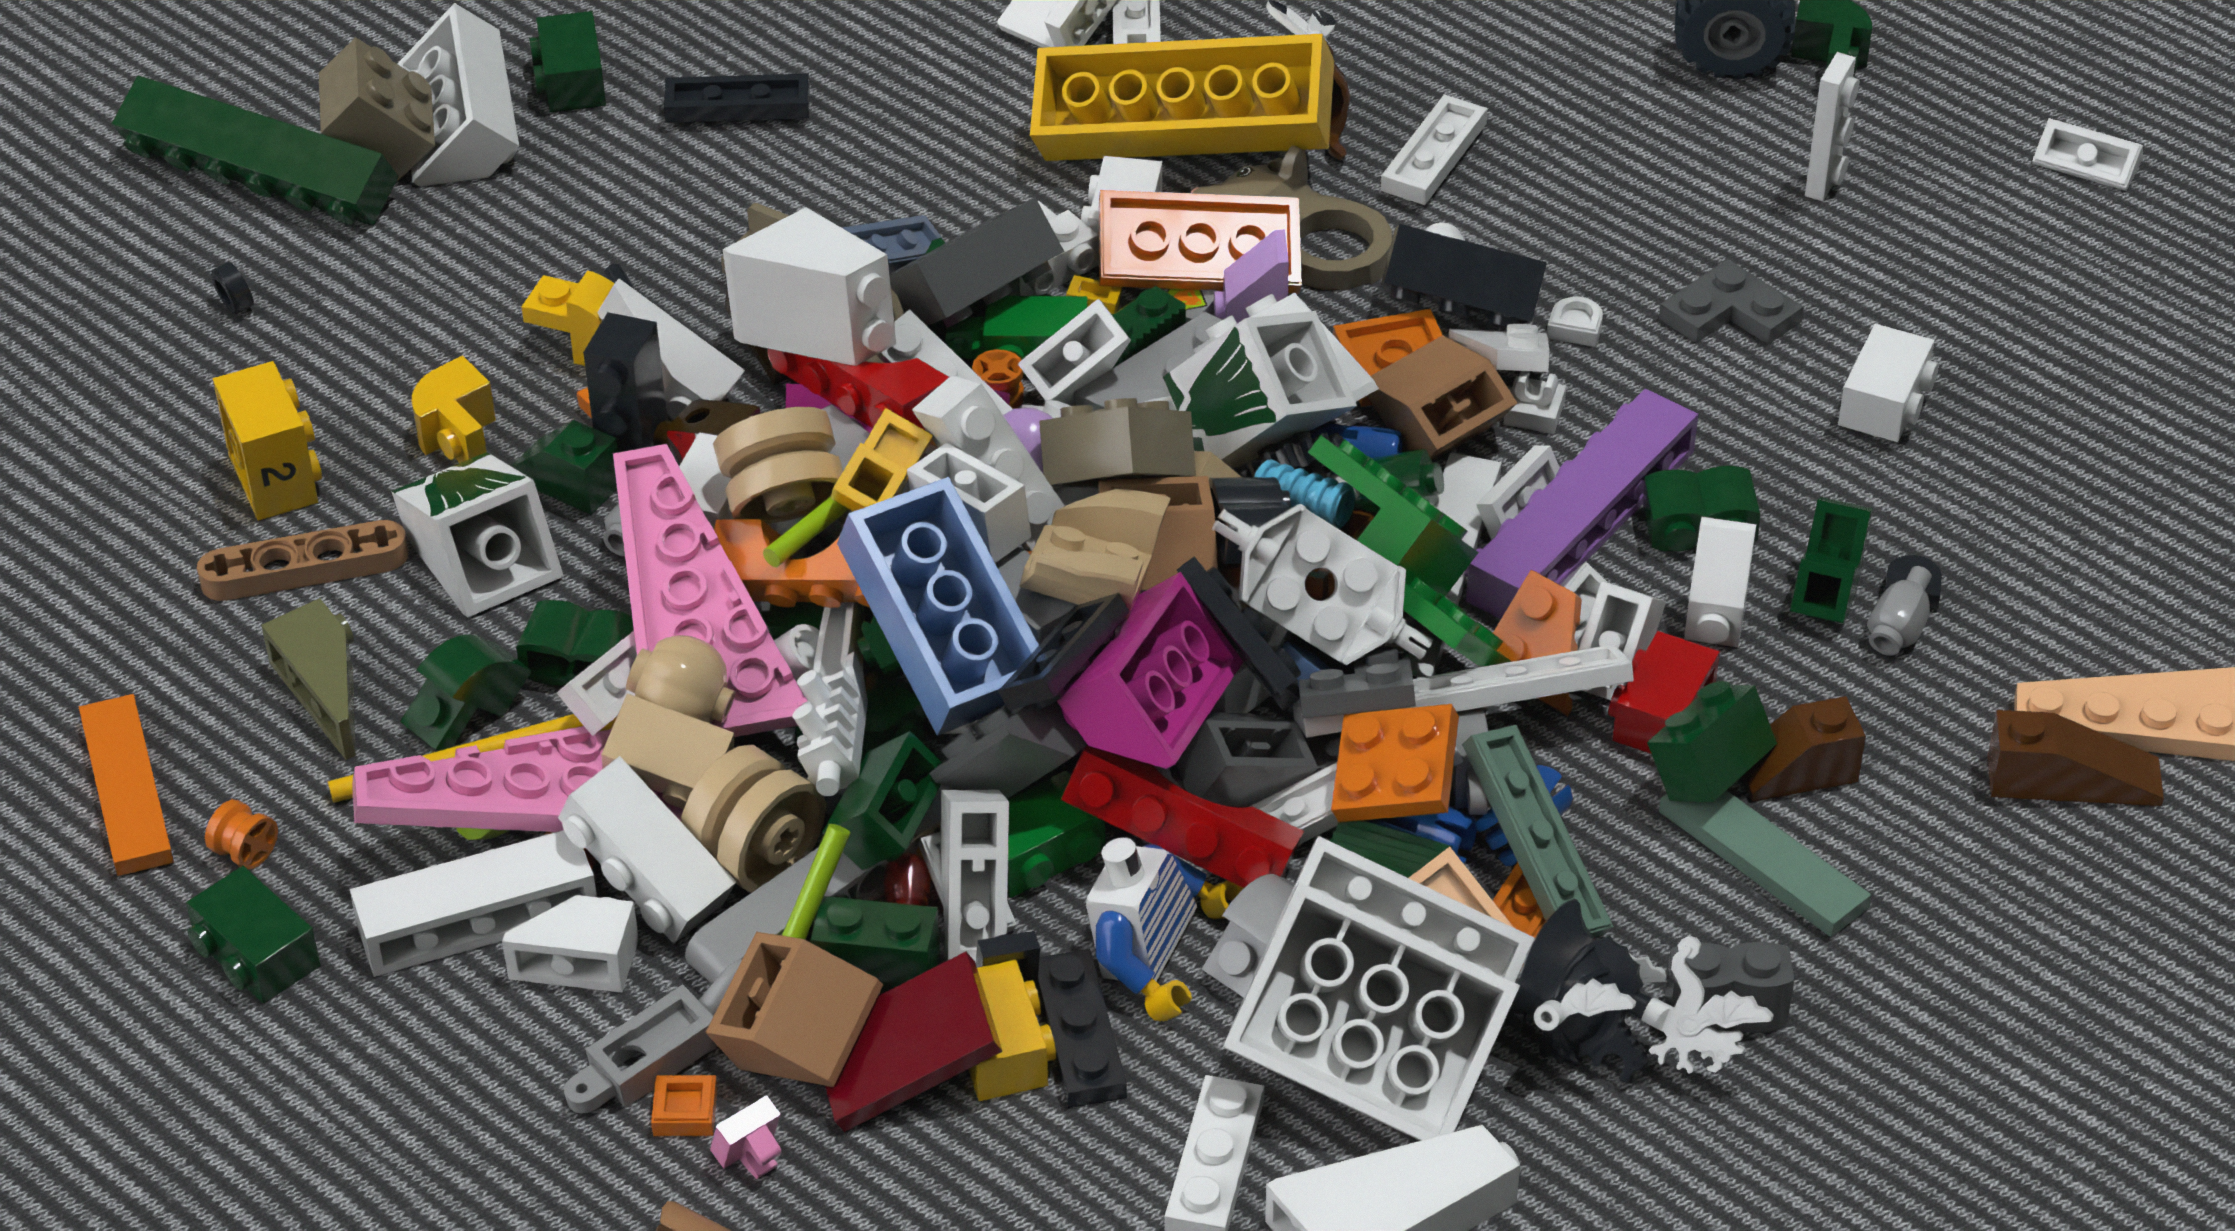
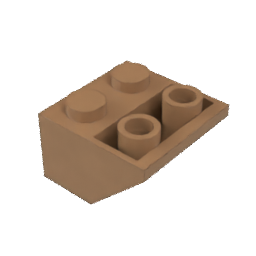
[1367,335,1517,461]
[1098,476,1218,594]
[705,931,883,1087]

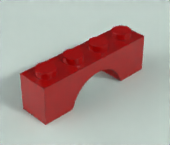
[768,348,949,431]
[1061,744,1304,888]

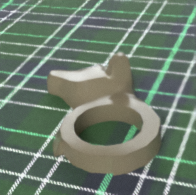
[1190,146,1392,290]

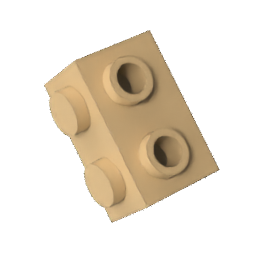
[601,693,734,809]

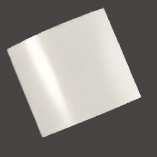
[1223,836,1534,1141]

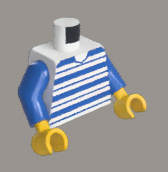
[1086,838,1244,1021]

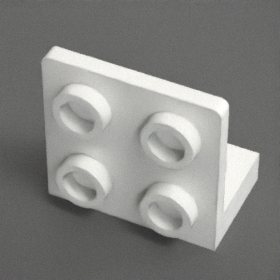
[997,0,1117,48]

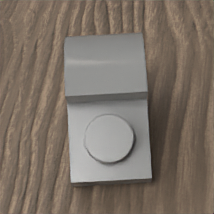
[1202,874,1295,998]

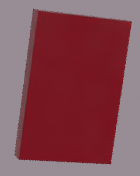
[825,951,1003,1132]

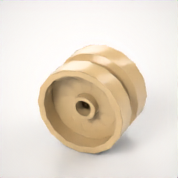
[713,407,844,524]
[681,745,826,893]

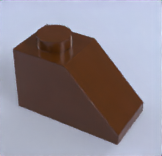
[1740,696,1866,802]

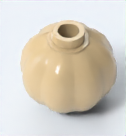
[626,635,736,724]

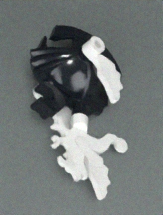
[1505,898,1774,1083]

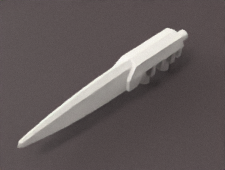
[792,602,868,796]

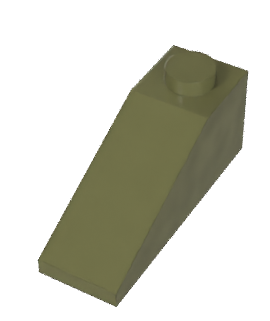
[261,598,356,760]

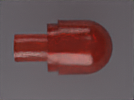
[884,853,931,906]

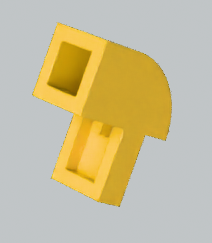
[521,270,615,366]
[411,355,496,463]
[831,408,933,512]

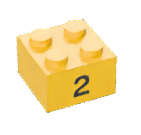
[212,361,323,521]

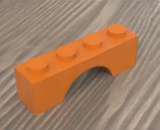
[714,519,870,608]

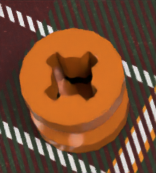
[972,349,1024,409]
[204,799,278,869]

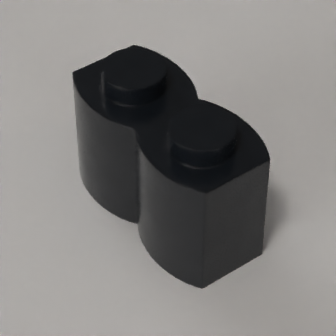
[1209,477,1291,564]

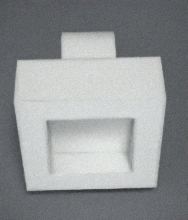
[1503,371,1566,434]

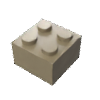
[319,37,435,181]
[1039,398,1196,489]

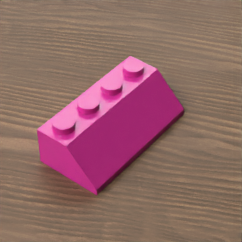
[1057,572,1243,769]

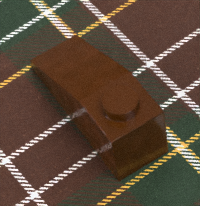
[1987,710,2164,806]

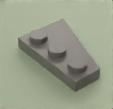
[1074,312,1222,410]

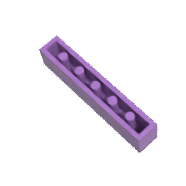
[1464,389,1698,619]

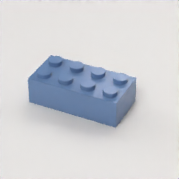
[837,477,1039,736]

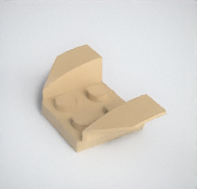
[1019,489,1171,620]

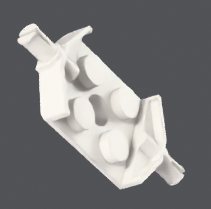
[1211,504,1433,665]

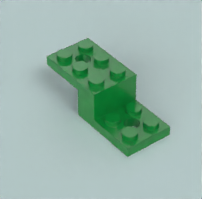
[1308,435,1512,667]

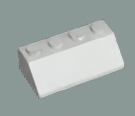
[397,3,519,187]

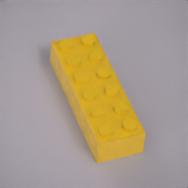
[1030,34,1334,161]

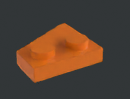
[1476,570,1582,717]

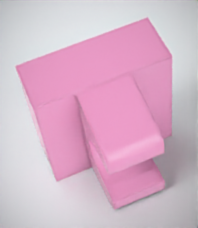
[710,1095,782,1179]

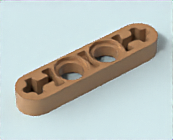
[197,520,409,601]

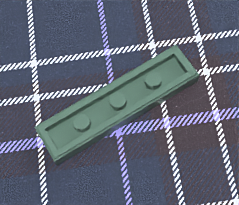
[1462,725,1614,938]
[1659,790,1872,937]

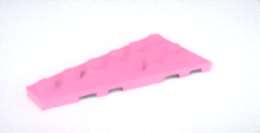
[613,444,807,737]
[352,726,684,833]

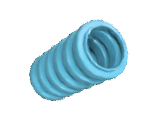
[1254,459,1355,529]

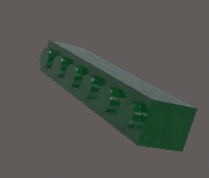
[111,75,399,226]

